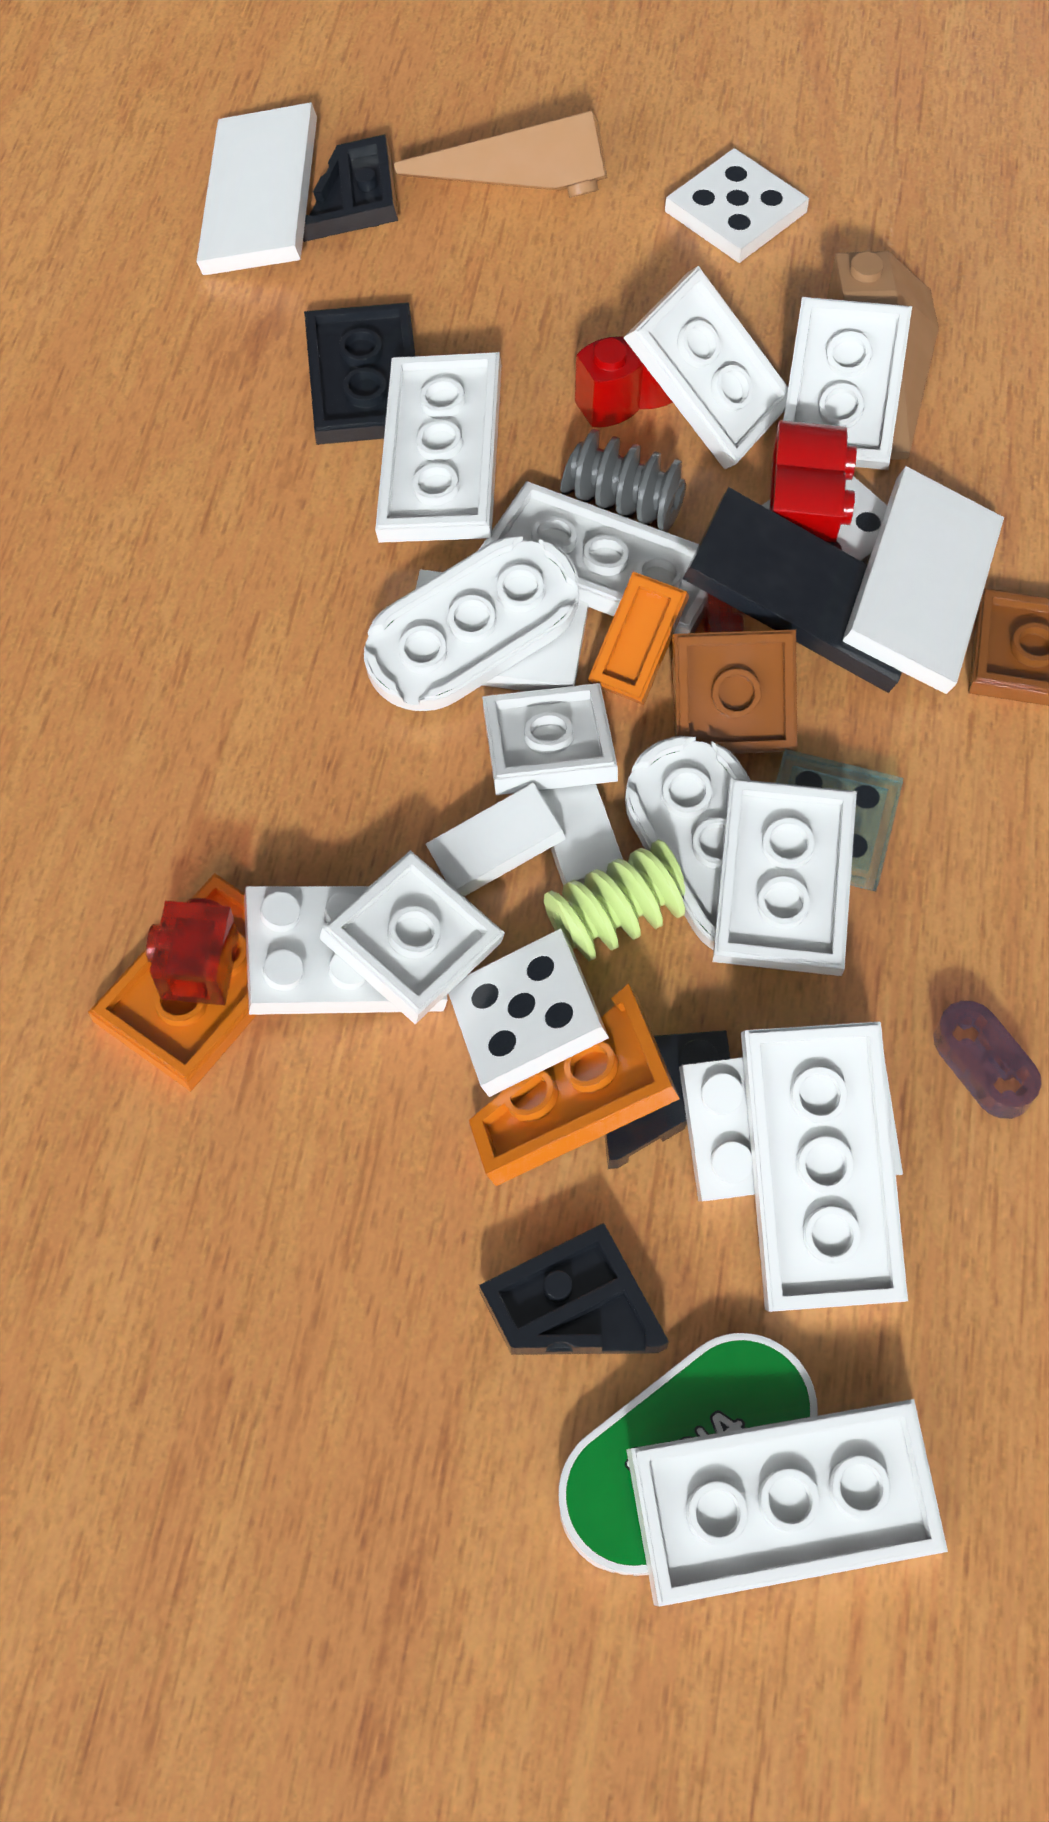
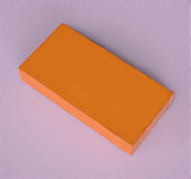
[587,571,689,705]

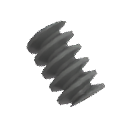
[560,429,686,532]

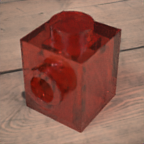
[146,898,239,1006]

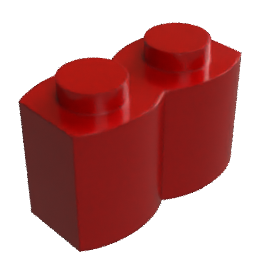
[575,336,673,428]
[769,420,857,542]

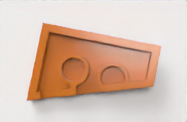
[469,983,680,1186]

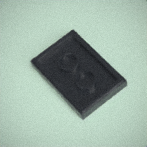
[304,302,416,445]

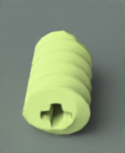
[544,839,685,961]

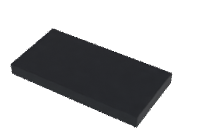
[683,487,902,693]

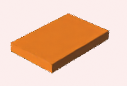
[88,873,258,1092]

